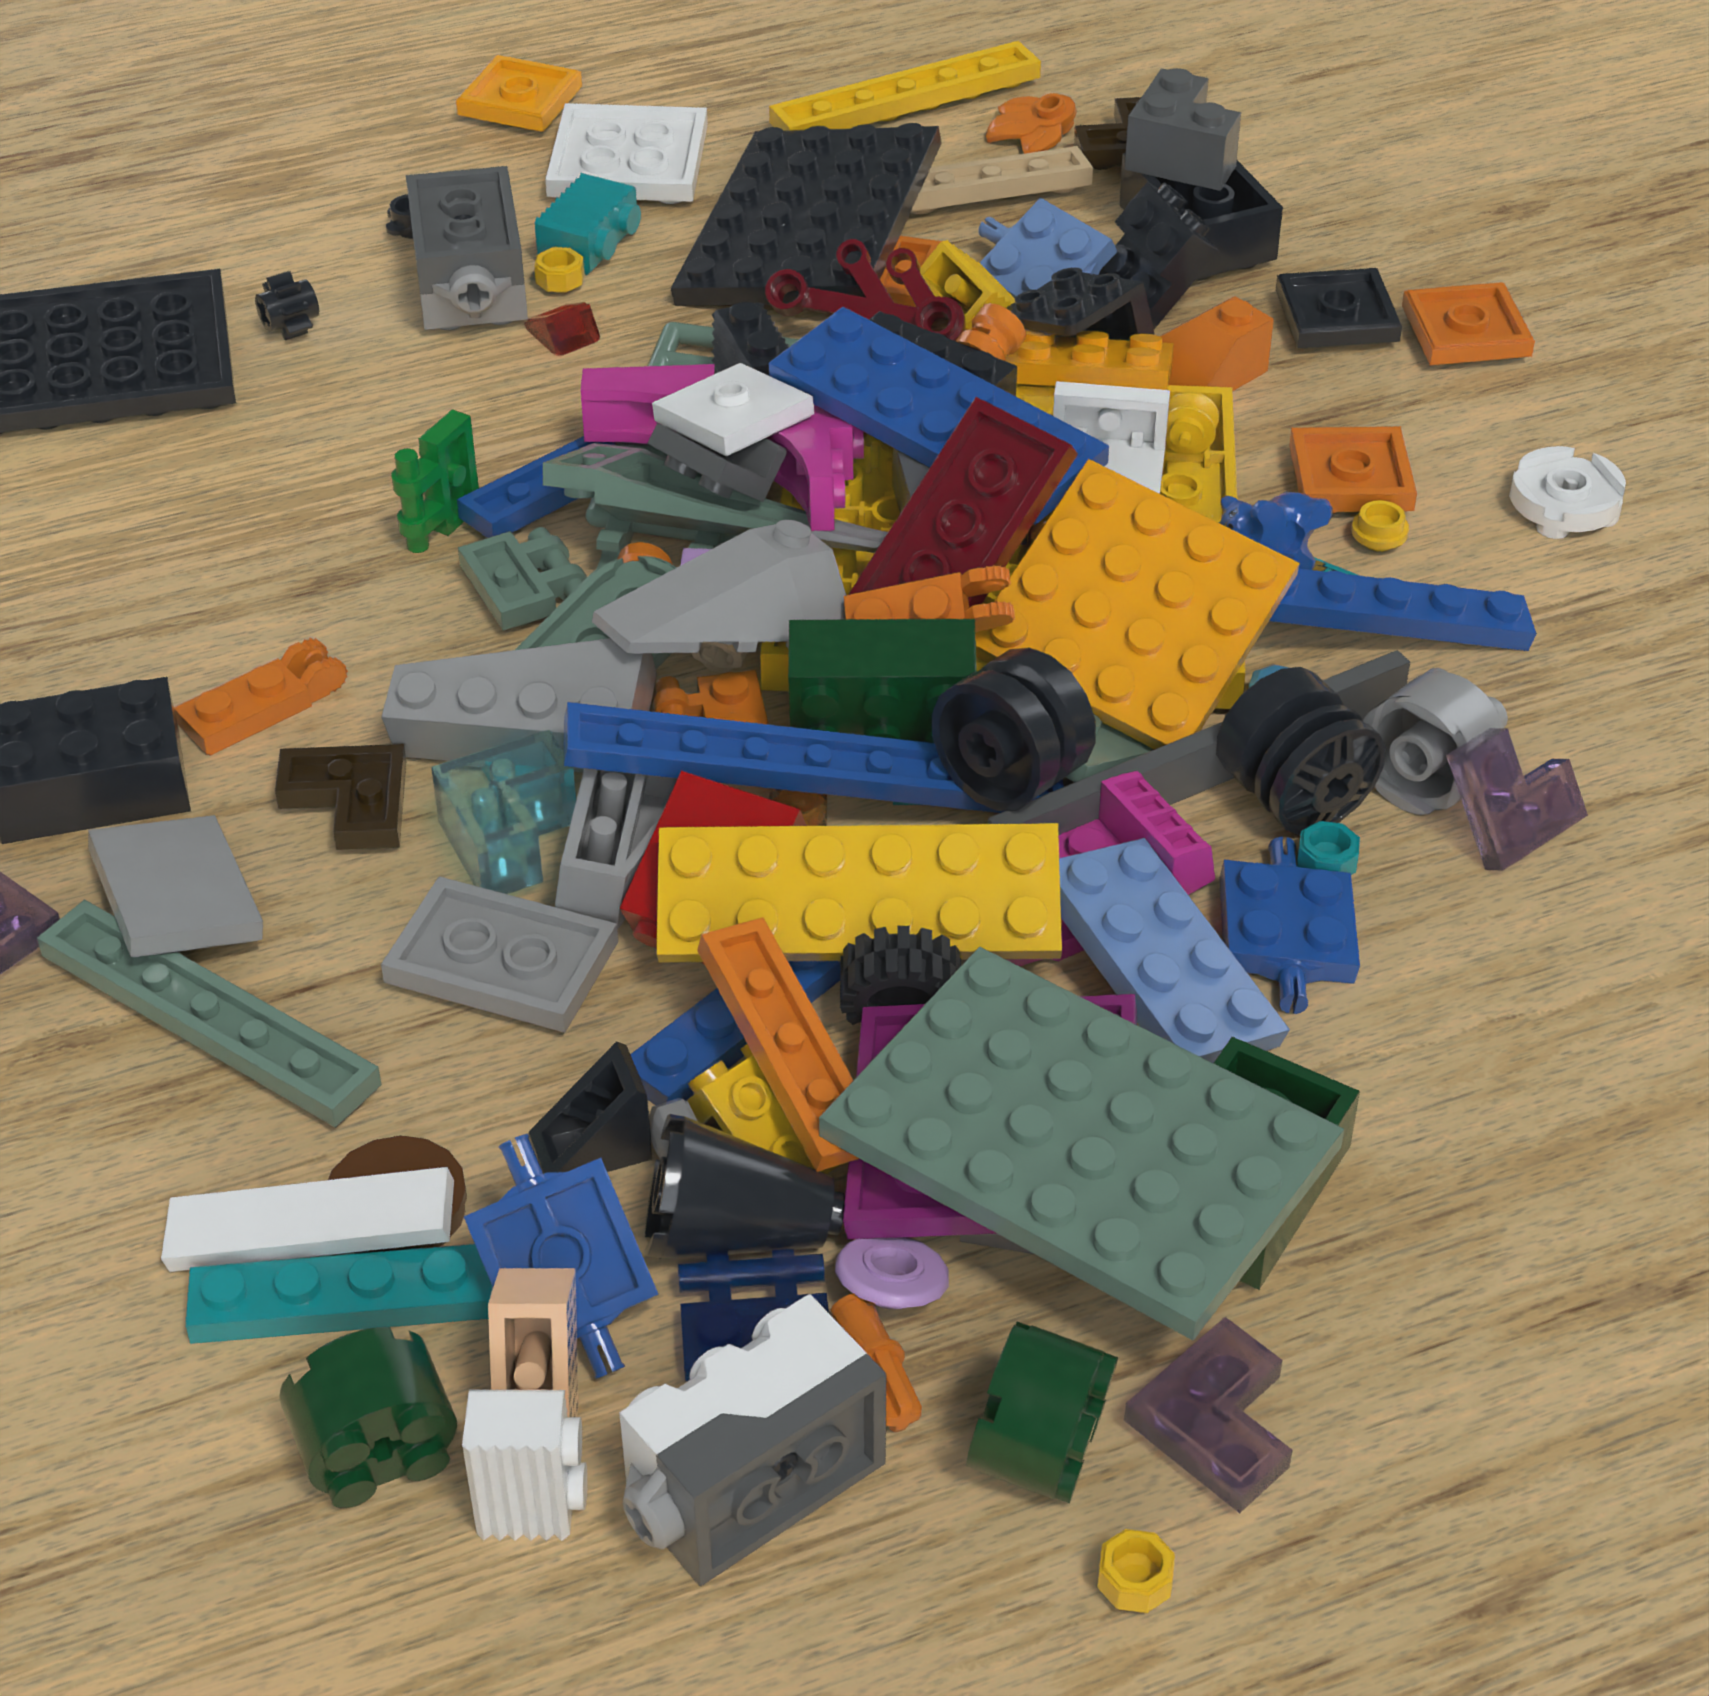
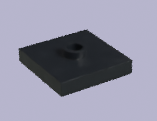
[1275,268,1402,349]

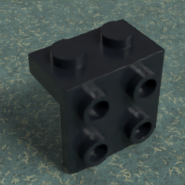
[1006,267,1155,341]

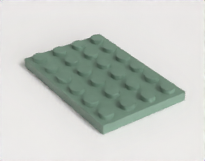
[819,947,1344,1340]

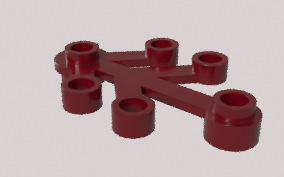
[765,239,966,341]

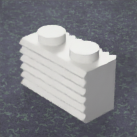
[462,1390,587,1541]

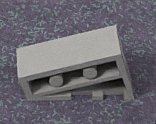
[555,768,678,930]

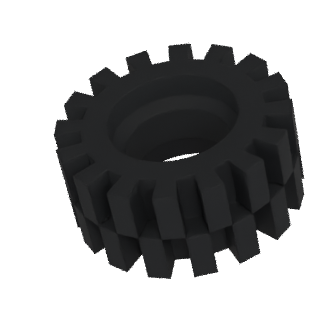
[840,926,962,1025]

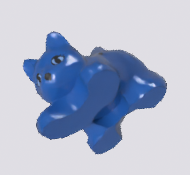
[1219,492,1333,570]

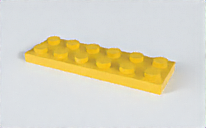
[657,823,1062,963]

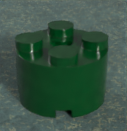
[966,1321,1119,1503]
[279,1327,457,1508]

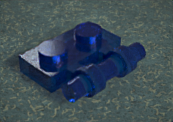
[678,1248,829,1382]

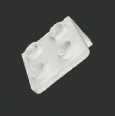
[1053,381,1170,494]

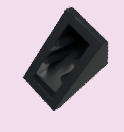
[529,1041,652,1174]

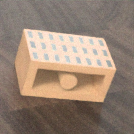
[488,1268,579,1417]

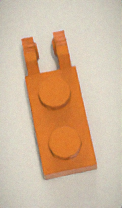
[844,565,1015,632]
[174,637,348,756]

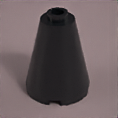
[644,1114,845,1259]

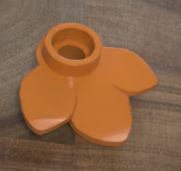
[986,93,1077,154]

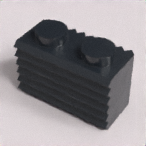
[712,302,789,376]

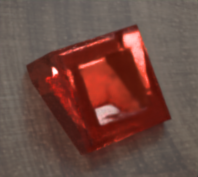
[524,302,600,356]

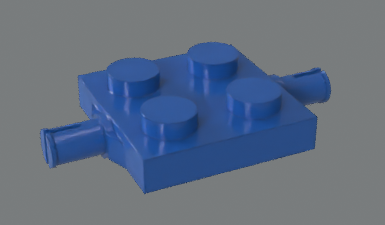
[1219,837,1360,1014]
[464,1134,659,1380]

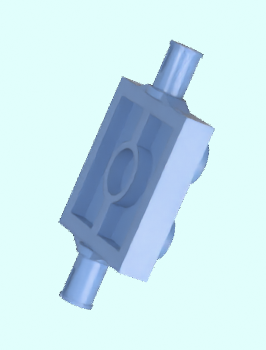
[978,198,1117,298]

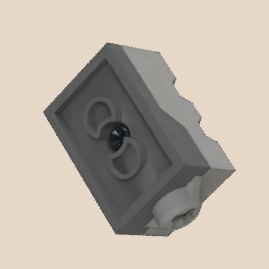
[406,166,528,330]

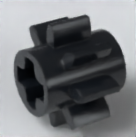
[255,271,320,340]

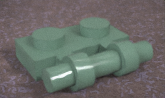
[458,527,587,631]

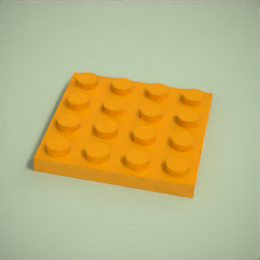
[975,459,1300,749]

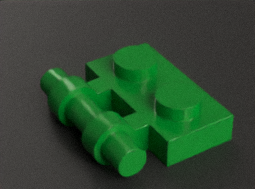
[391,409,479,553]

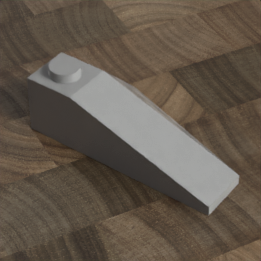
[592,520,846,653]

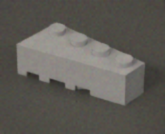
[382,638,657,773]

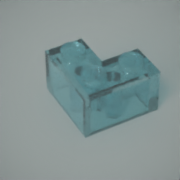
[431,729,576,894]

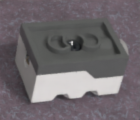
[619,1294,886,1587]

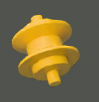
[1166,392,1219,454]

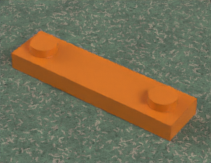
[697,917,860,1172]

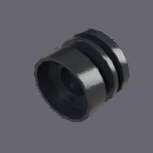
[1216,667,1386,835]

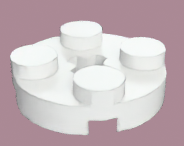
[1509,446,1626,539]

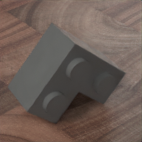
[1125,68,1241,191]

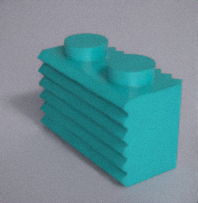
[535,173,641,276]

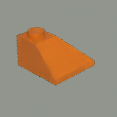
[1160,296,1274,391]

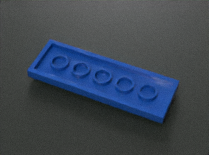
[769,307,1109,525]

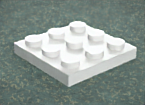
[545,103,708,204]

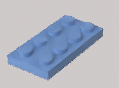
[1059,838,1290,1063]

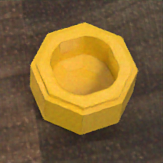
[534,247,585,293]
[1097,1529,1175,1613]

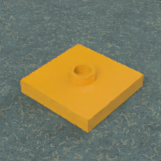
[456,55,582,132]

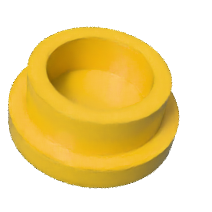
[1351,500,1409,552]

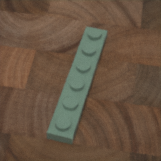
[37,899,382,1128]

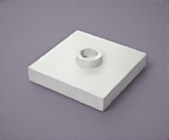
[652,363,814,457]

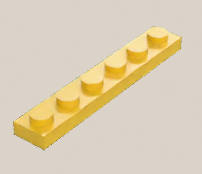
[769,40,1041,131]

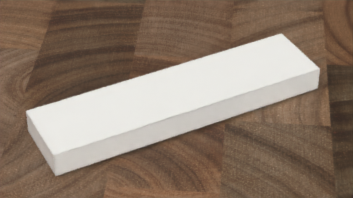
[161,1167,454,1272]

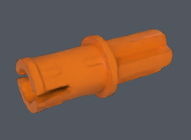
[830,1293,922,1432]

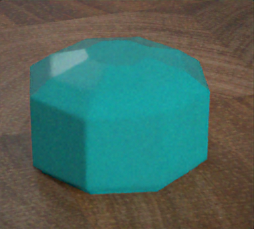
[1297,821,1360,875]

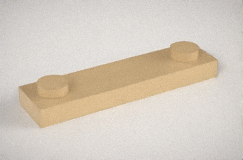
[911,146,1093,214]

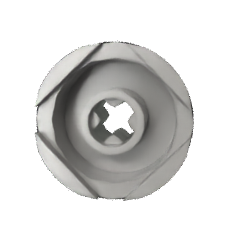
[1363,668,1508,815]

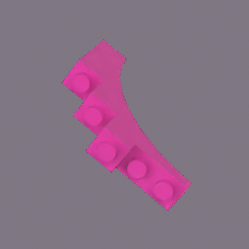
[581,364,864,531]

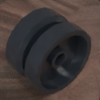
[932,647,1096,811]

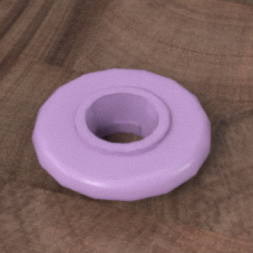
[835,1237,949,1309]

